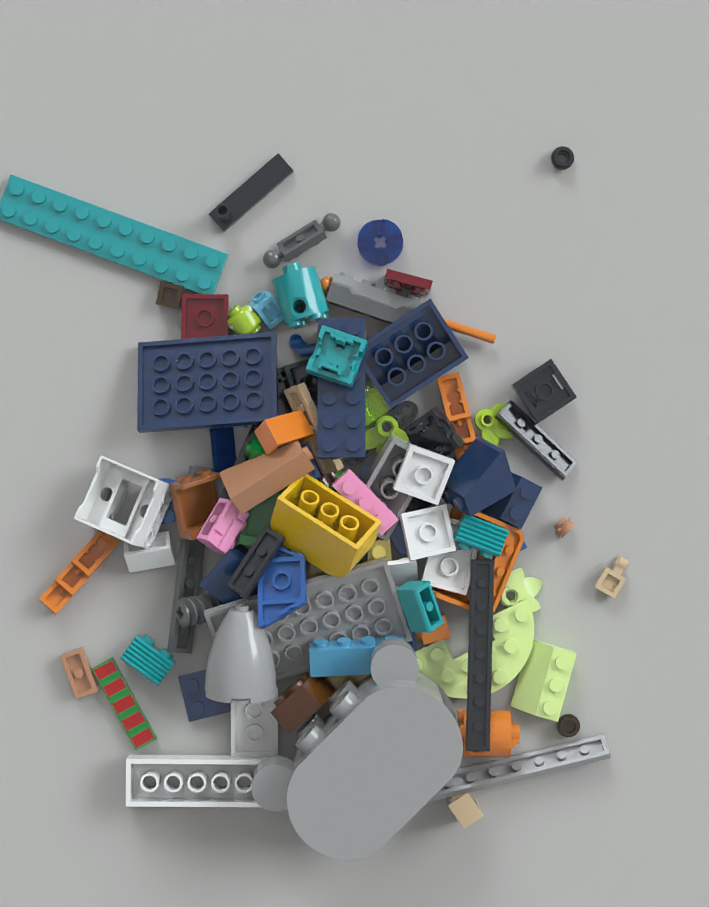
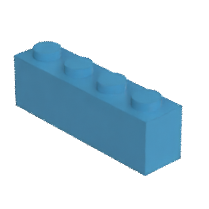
[309,635,403,677]

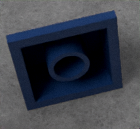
[481,472,543,529]

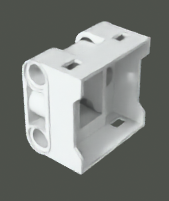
[74,456,172,549]

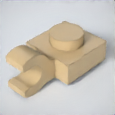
[594,555,629,599]

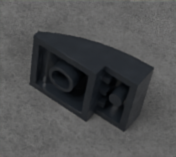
[278,358,318,416]

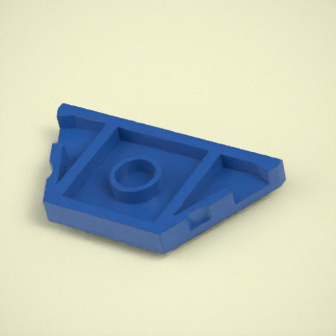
[258,547,307,629]

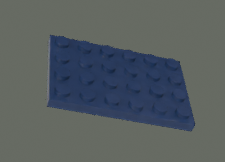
[137,332,278,433]

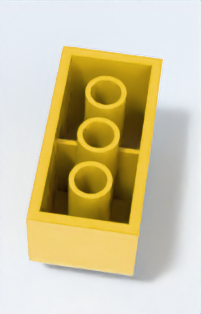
[270,474,382,577]

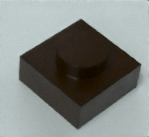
[156,281,184,310]

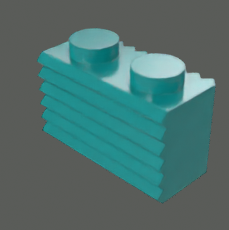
[453,514,509,560]
[396,581,444,633]
[120,634,176,686]

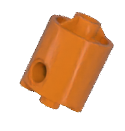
[457,709,520,758]

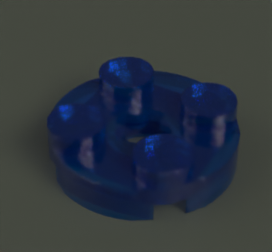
[357,219,403,267]

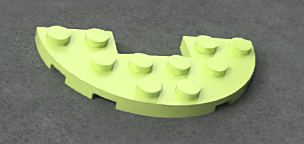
[415,598,534,699]

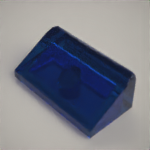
[209,427,237,473]

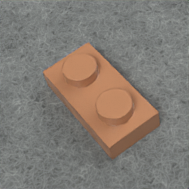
[60,647,99,699]

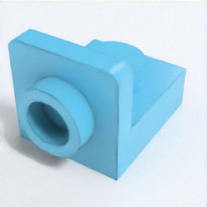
[249,290,284,330]

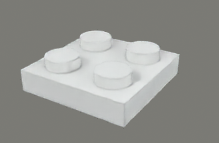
[393,444,455,505]
[399,504,456,561]

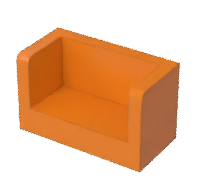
[254,410,314,455]

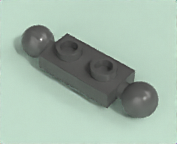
[263,213,341,268]

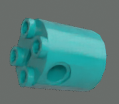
[272,262,330,329]

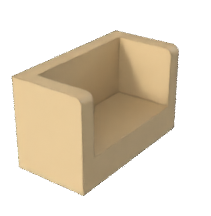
[446,792,484,829]

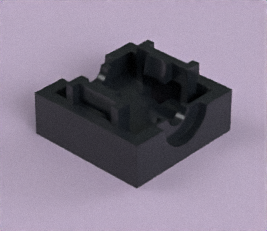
[511,359,577,424]
[403,405,465,456]

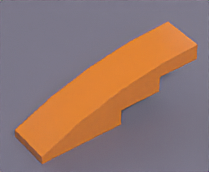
[437,372,476,461]
[39,530,120,615]

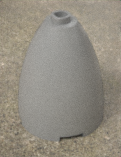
[205,604,276,703]

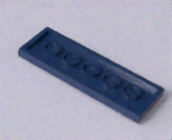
[317,318,366,459]

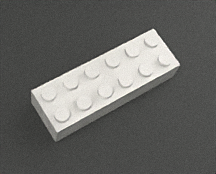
[126,755,267,807]

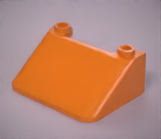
[432,506,524,613]

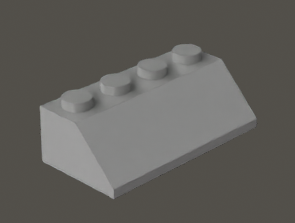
[362,432,413,541]

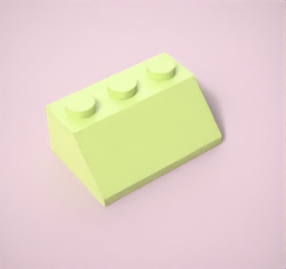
[510,640,577,722]

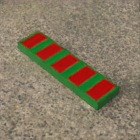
[92,657,157,751]

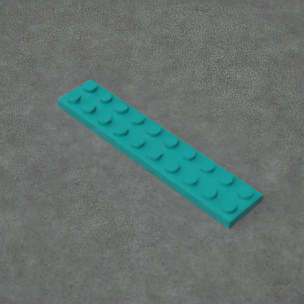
[0,174,229,294]

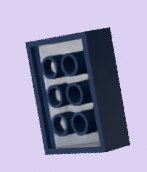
[365,298,469,409]

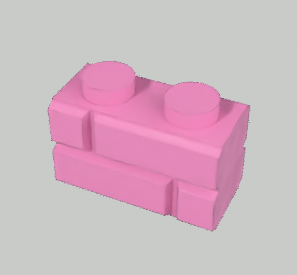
[196,498,249,554]

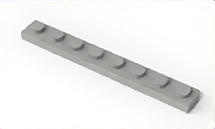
[428,734,611,802]

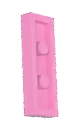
[332,468,399,536]

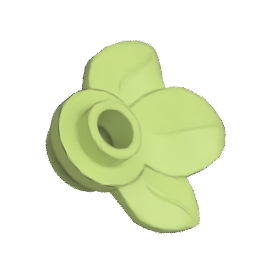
[500,568,543,612]

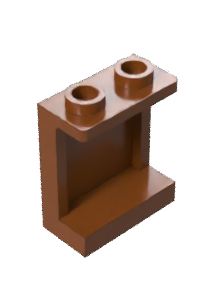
[169,469,221,540]

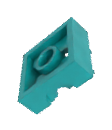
[306,325,368,388]

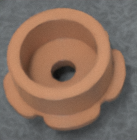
[554,517,575,538]

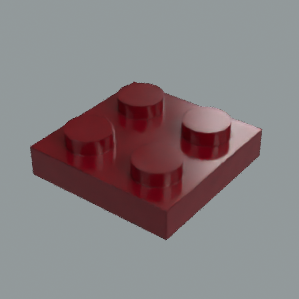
[384,269,433,297]
[181,294,229,339]

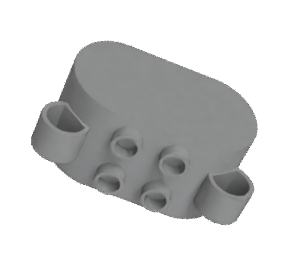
[251,638,463,861]

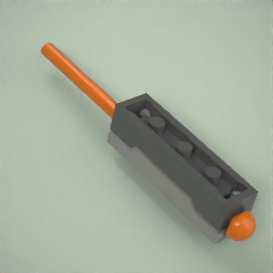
[320,272,496,344]

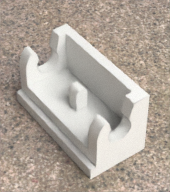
[123,531,176,573]

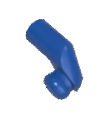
[289,334,317,357]

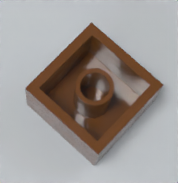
[270,671,335,734]

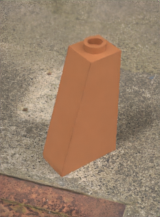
[219,440,315,514]

